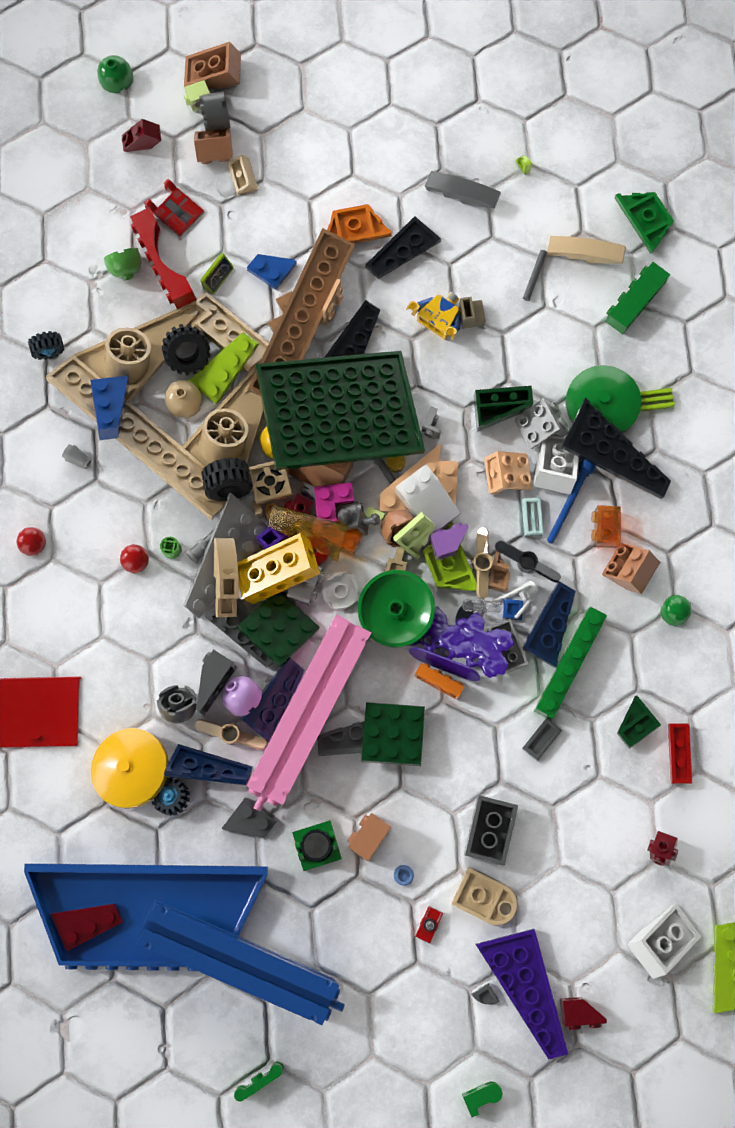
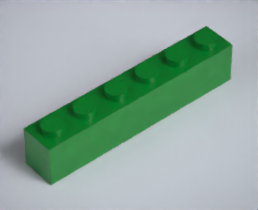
[533,606,607,721]

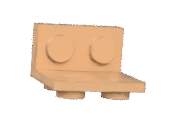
[320,279,343,326]
[484,451,532,494]

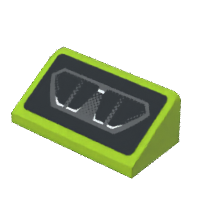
[200,253,234,294]

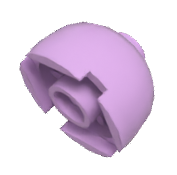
[221,676,262,717]

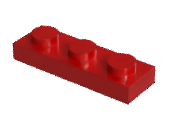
[668,723,692,784]

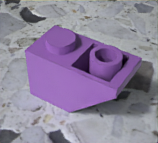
[430,523,468,561]

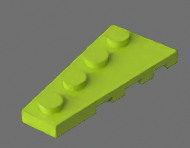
[188,332,259,404]
[712,922,735,1013]

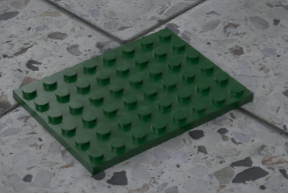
[255,351,425,470]

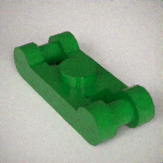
[234,1061,284,1102]

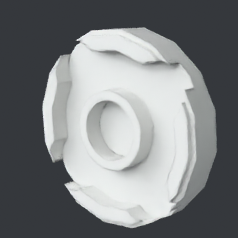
[322,572,360,611]

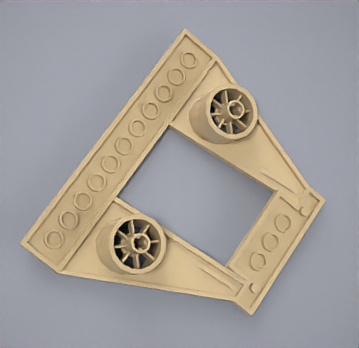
[46,292,269,520]

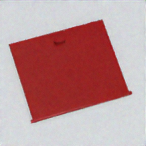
[0,676,81,748]

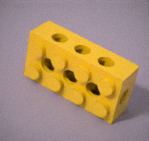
[237,533,320,604]

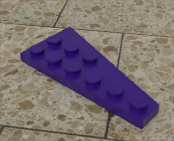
[475,928,568,1060]

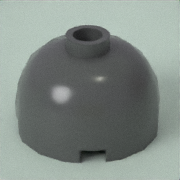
[157,685,197,724]

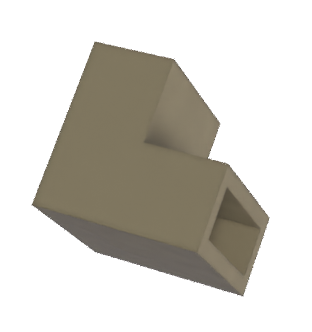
[459,297,486,329]

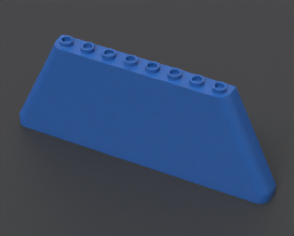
[24,863,268,971]

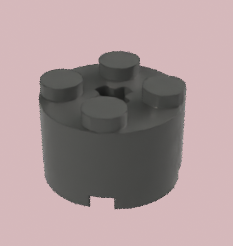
[199,91,230,132]

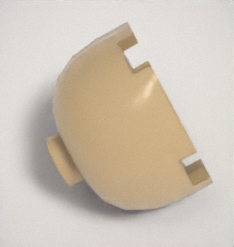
[165,380,203,418]

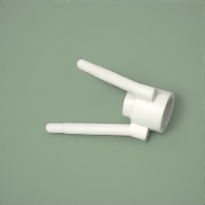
[489,581,539,619]

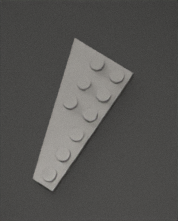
[183,493,268,618]

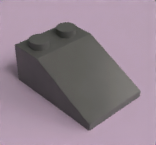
[196,649,237,716]

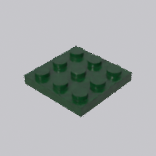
[237,592,320,668]
[361,702,425,766]

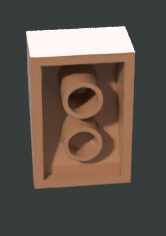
[184,41,241,89]

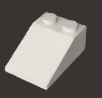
[534,434,579,494]
[395,465,461,536]
[627,903,701,979]

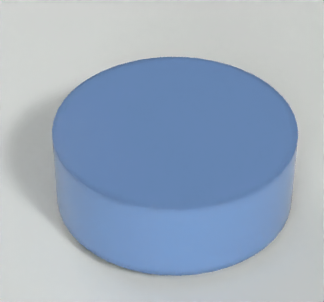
[394,865,414,886]

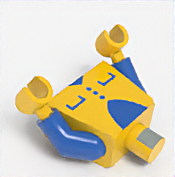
[406,293,461,341]

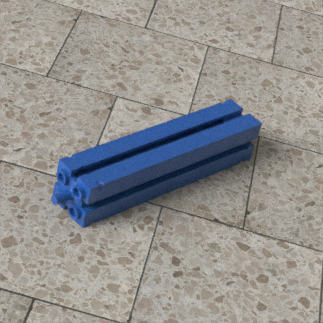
[137,899,345,1025]

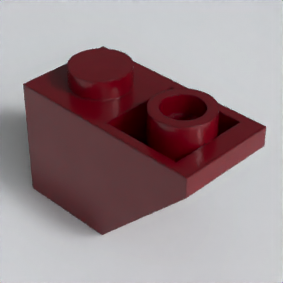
[121,119,161,152]
[560,997,607,1030]

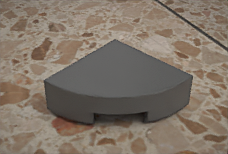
[471,983,500,1005]

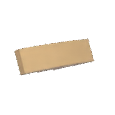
[547,236,626,264]

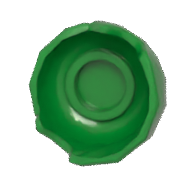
[660,594,692,626]

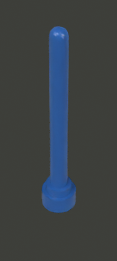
[547,460,596,544]

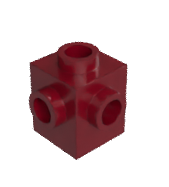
[282,493,313,526]
[647,831,679,866]

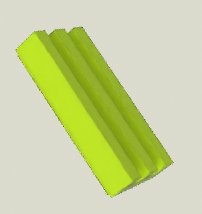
[640,388,675,412]

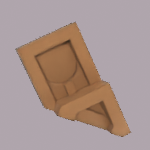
[488,551,510,593]

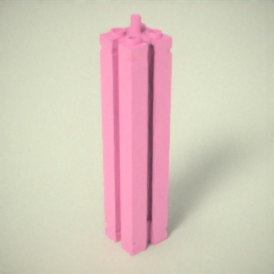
[246,614,371,811]

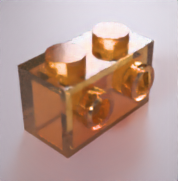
[591,505,621,548]

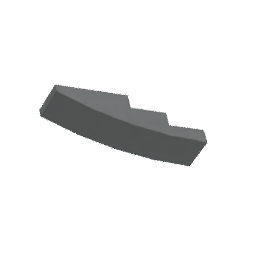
[425,171,501,209]

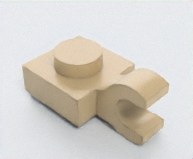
[386,546,407,571]

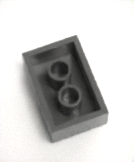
[464,795,518,866]

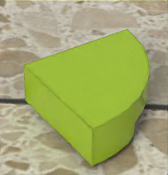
[515,155,532,175]

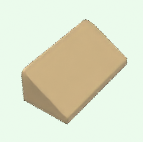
[228,154,258,195]

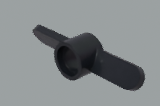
[495,540,561,583]

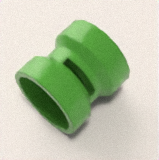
[160,536,182,559]

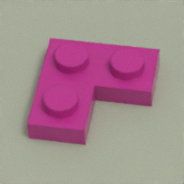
[314,482,354,525]

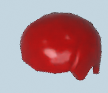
[16,527,46,556]
[120,544,149,574]

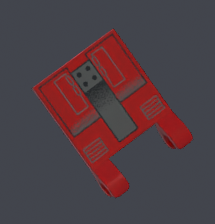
[144,179,204,236]

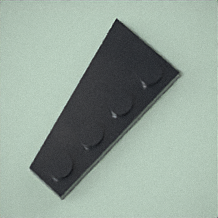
[365,216,441,279]

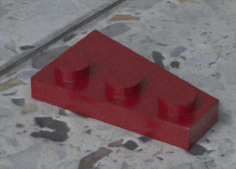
[50,904,124,951]

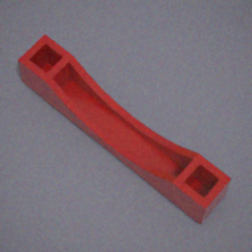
[130,207,197,310]

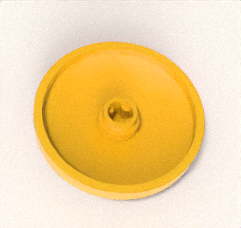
[91,728,169,809]

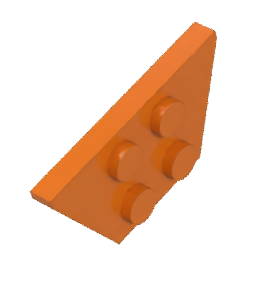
[327,204,392,244]

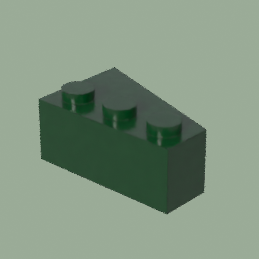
[473,385,533,432]

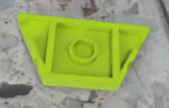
[423,522,477,592]

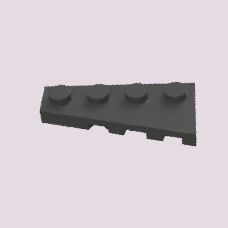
[206,598,274,668]
[317,721,364,756]

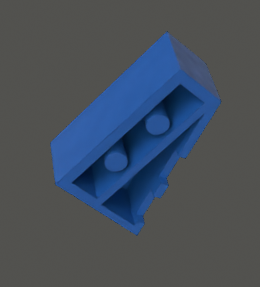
[90,376,129,441]

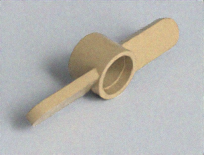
[472,527,493,599]
[195,719,267,750]

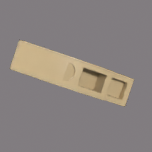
[214,538,239,617]

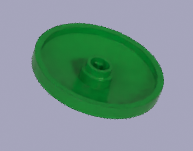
[565,365,641,433]
[358,570,436,648]

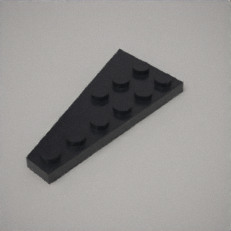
[561,397,671,499]

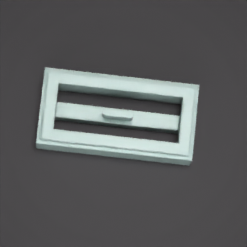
[521,497,544,537]

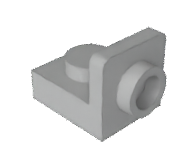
[421,406,441,438]

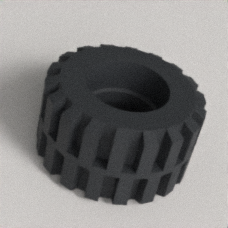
[162,324,211,376]
[201,458,253,502]

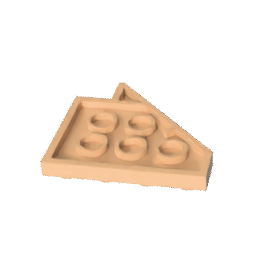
[379,445,459,515]

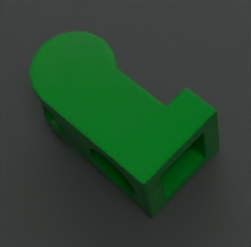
[462,1081,503,1118]

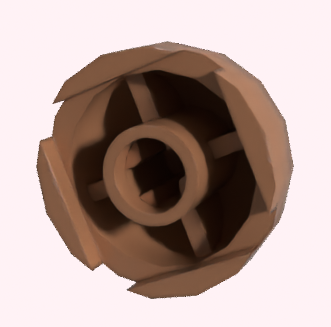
[381,509,415,548]

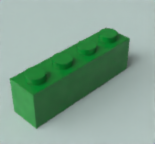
[605,262,671,335]

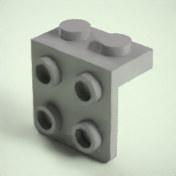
[515,398,569,449]

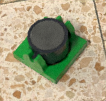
[292,820,342,871]

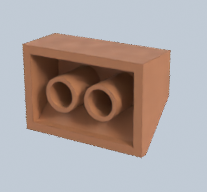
[287,462,353,486]

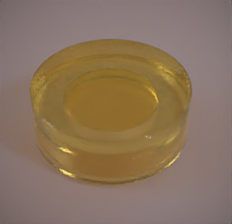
[387,456,406,473]

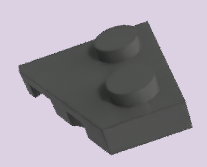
[222,797,277,838]

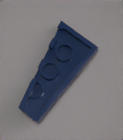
[522,581,576,668]
[240,658,305,742]
[164,744,253,785]

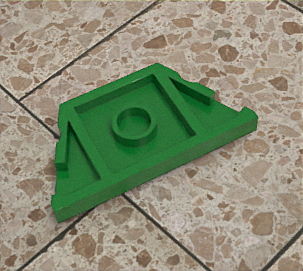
[614,192,674,254]

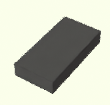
[522,718,562,761]

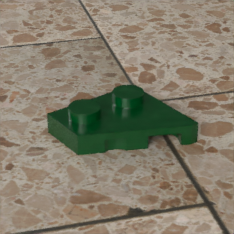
[617,695,661,749]

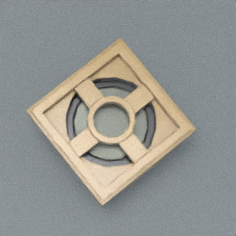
[249,461,293,505]

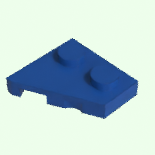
[247,254,297,290]

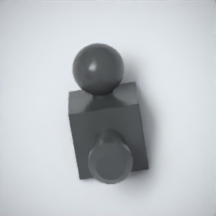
[338,509,380,536]

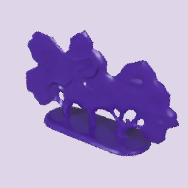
[409,606,514,682]

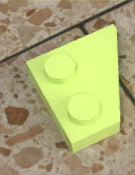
[393,512,435,560]

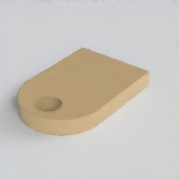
[451,867,517,925]

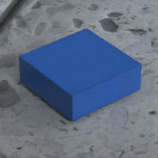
[502,599,523,621]

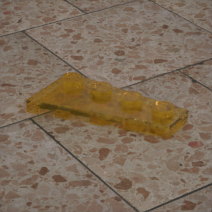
[268,505,347,562]

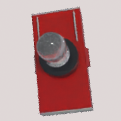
[415,905,443,944]

